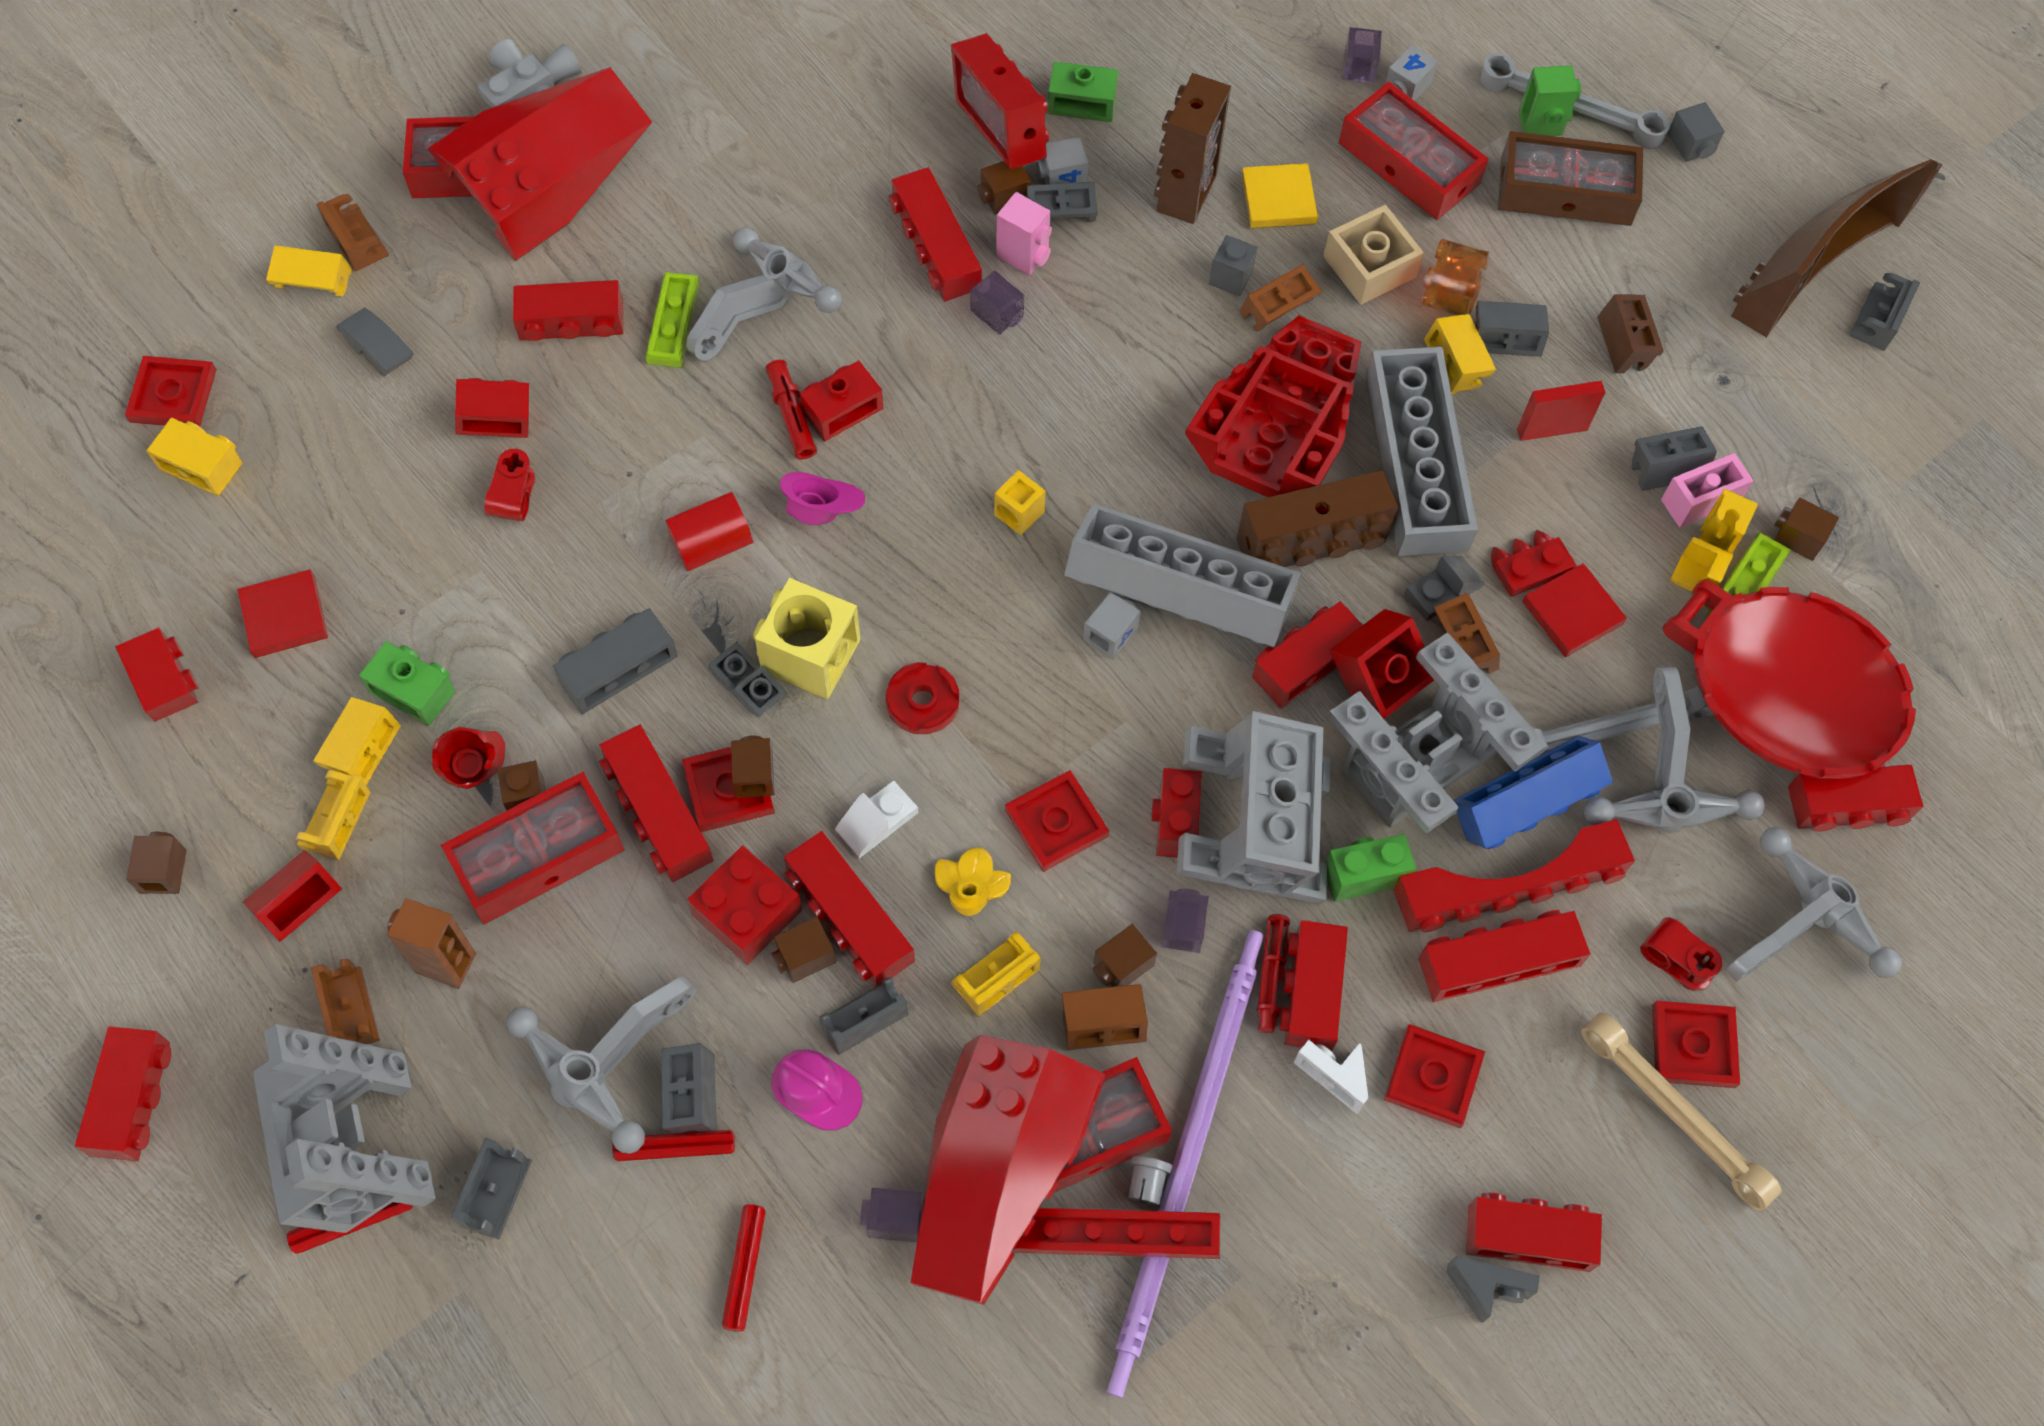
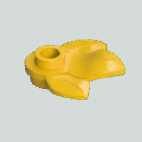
[935,847,1011,916]

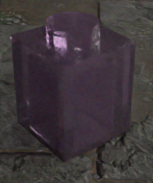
[1342,27,1382,83]
[970,271,1024,335]
[1161,888,1209,953]
[860,1187,922,1242]

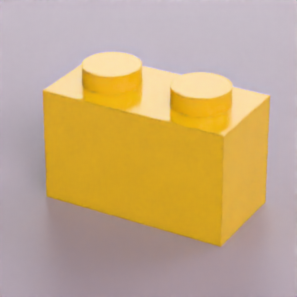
[146,418,243,497]

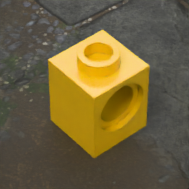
[994,470,1046,535]

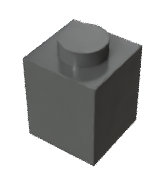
[1668,102,1725,162]
[1209,235,1258,296]

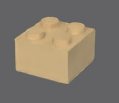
[1323,204,1424,305]

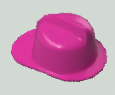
[780,472,866,525]
[771,1049,862,1130]

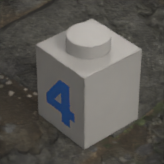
[1385,45,1438,101]
[1036,137,1088,185]
[1083,592,1141,659]

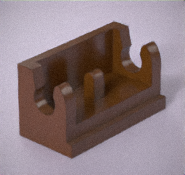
[1597,294,1664,373]

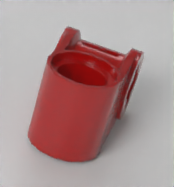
[484,448,535,522]
[1640,917,1722,991]

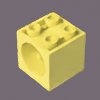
[753,578,861,700]

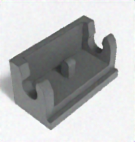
[1026,182,1098,222]
[1849,273,1920,351]
[1473,301,1549,357]
[1632,426,1717,491]
[819,976,908,1055]
[661,1043,717,1133]
[451,1138,532,1240]

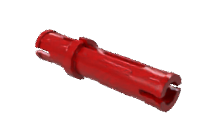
[765,359,817,460]

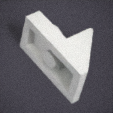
[835,781,918,859]
[1293,1040,1368,1114]

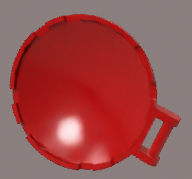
[1662,579,1916,779]

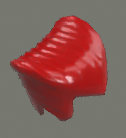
[432,726,506,789]

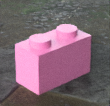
[996,192,1052,276]
[1661,453,1754,528]

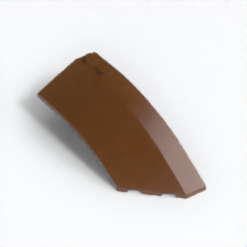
[1731,159,1943,337]

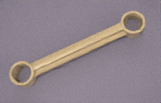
[1581,1013,1782,1211]

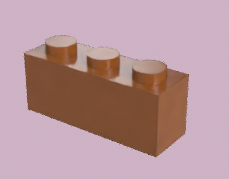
[387,898,476,989]

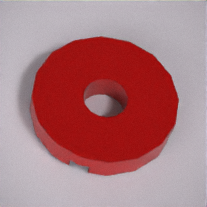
[885,662,959,734]

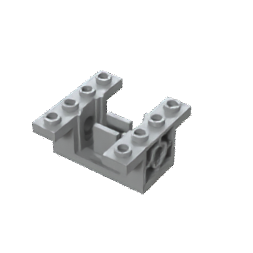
[1328,632,1548,834]
[1177,711,1330,904]
[253,1024,436,1233]

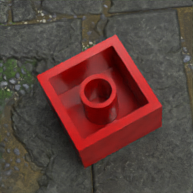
[1330,609,1434,719]
[686,845,802,965]

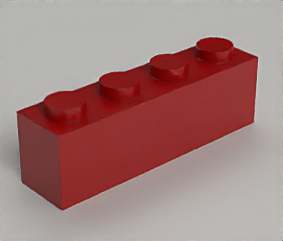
[888,167,982,302]
[598,724,714,883]
[783,831,915,987]
[1418,910,1591,1003]

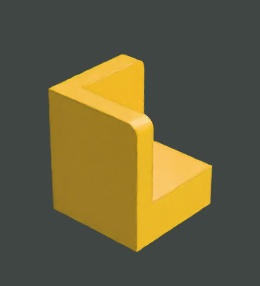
[1670,537,1734,591]

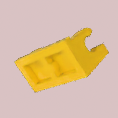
[266,245,352,297]
[1424,314,1496,394]
[1699,488,1758,554]
[313,697,401,785]
[296,770,371,860]
[951,931,1041,1017]

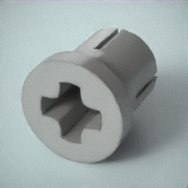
[1128,1156,1172,1206]

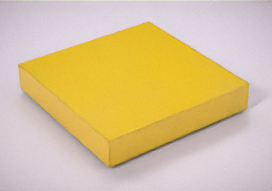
[1241,163,1318,228]

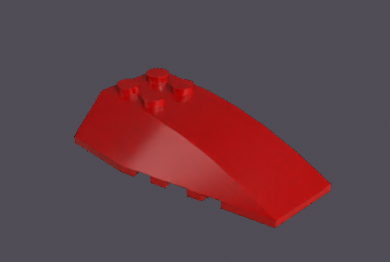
[428,67,652,262]
[1185,315,1361,497]
[910,1035,1105,1305]

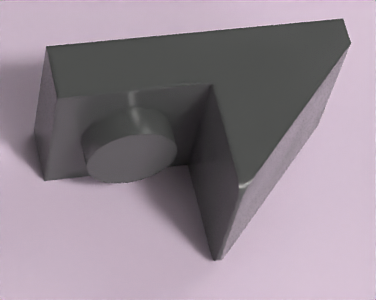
[1404,556,1485,621]
[1447,1256,1540,1323]

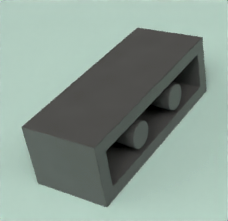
[552,608,678,715]

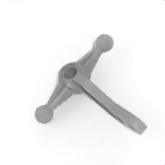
[686,227,842,361]
[1583,666,1765,833]
[1725,827,1902,982]
[506,976,697,1154]

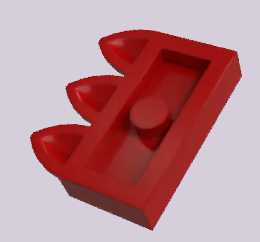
[1491,530,1577,597]

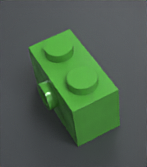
[1047,61,1119,122]
[1518,65,1581,136]
[359,641,456,726]
[1325,833,1417,902]

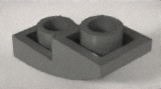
[336,307,413,376]
[708,642,787,717]

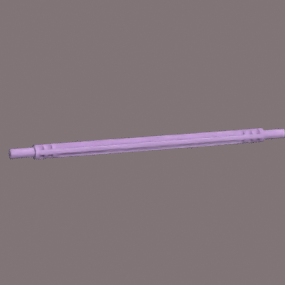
[1106,930,1264,1399]

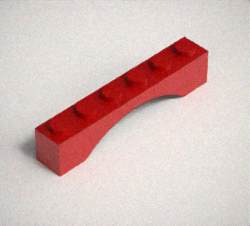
[1393,819,1635,933]

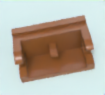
[316,194,389,272]
[1239,264,1322,332]
[1434,593,1500,673]
[311,959,380,1045]
[1062,984,1148,1051]

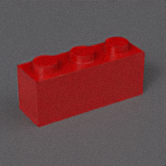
[513,280,624,341]
[1252,601,1363,709]
[1788,765,1924,832]
[1279,920,1348,1052]
[74,1026,171,1162]
[1466,1192,1602,1272]

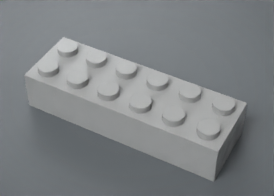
[1366,347,1478,556]
[1064,503,1301,647]

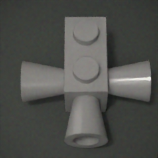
[477,39,581,108]

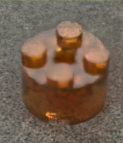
[1422,239,1489,315]

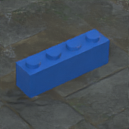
[1453,736,1613,849]

